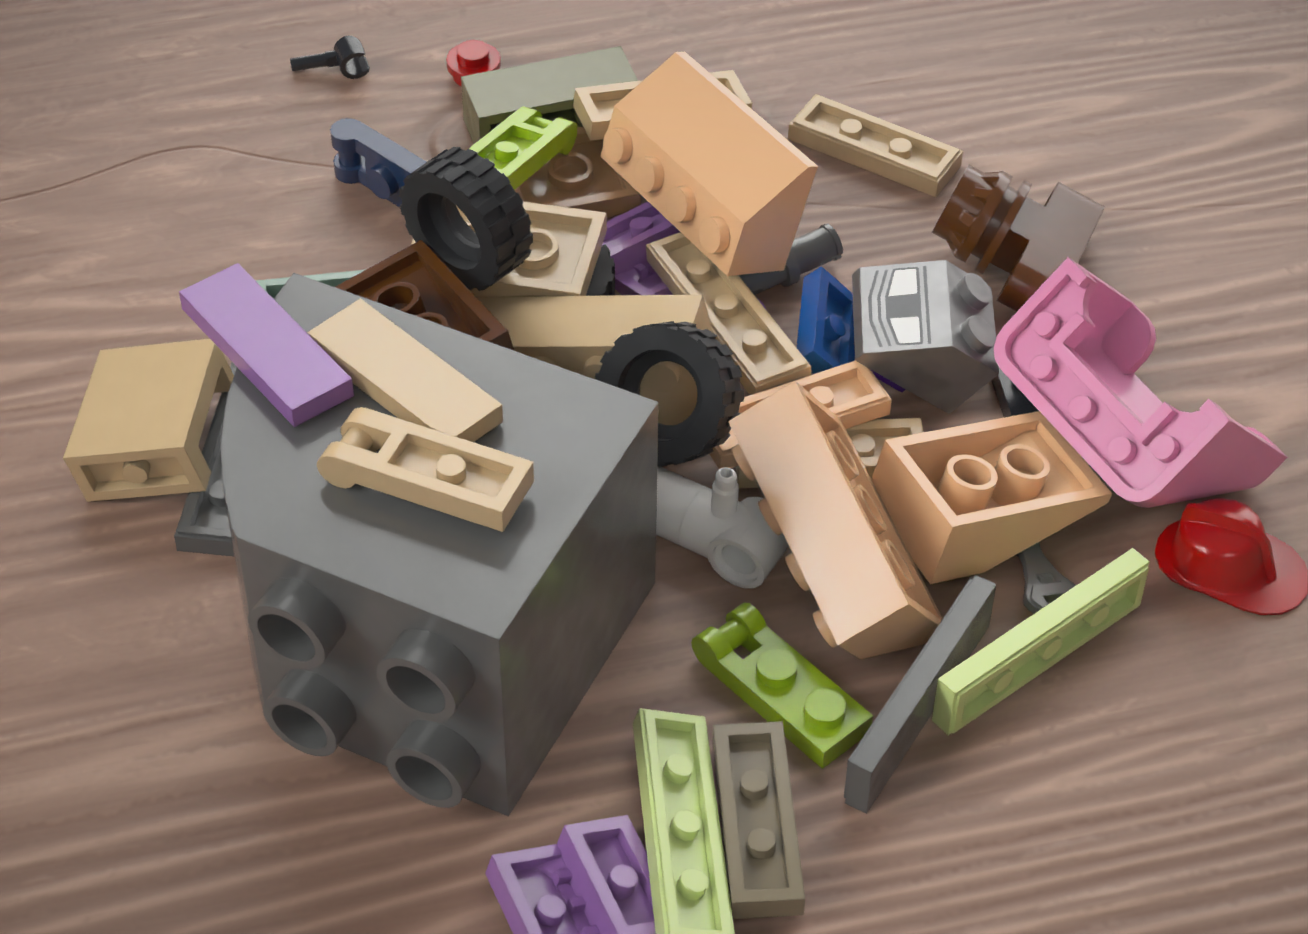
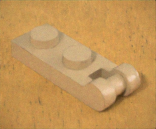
[317,407,534,532]

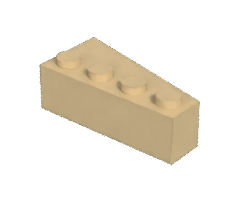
[476,295,714,425]

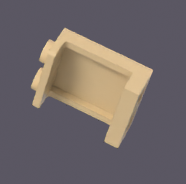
[63,339,234,502]

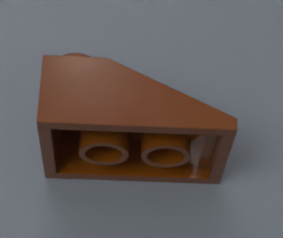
[335,240,515,351]

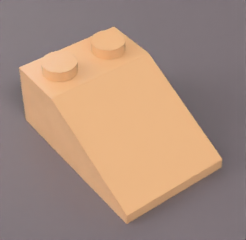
[871,411,1112,584]

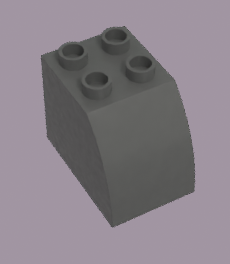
[221,273,659,817]

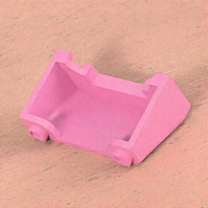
[994,257,1288,508]

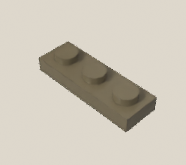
[712,721,805,919]

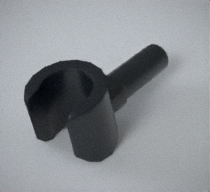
[290,36,370,79]

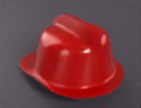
[1155,498,1308,615]

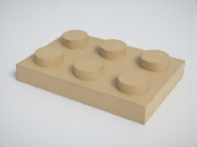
[411,201,607,297]

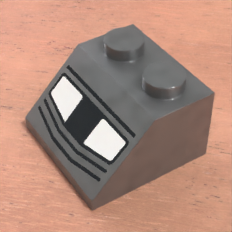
[852,260,999,414]

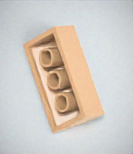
[600,52,818,276]
[728,381,943,659]

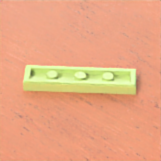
[932,548,1150,735]
[633,708,735,934]

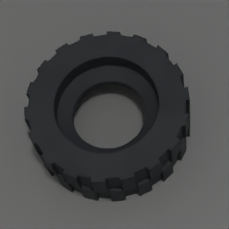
[399,147,533,291]
[595,321,744,467]

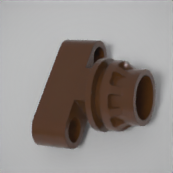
[931,165,1105,312]

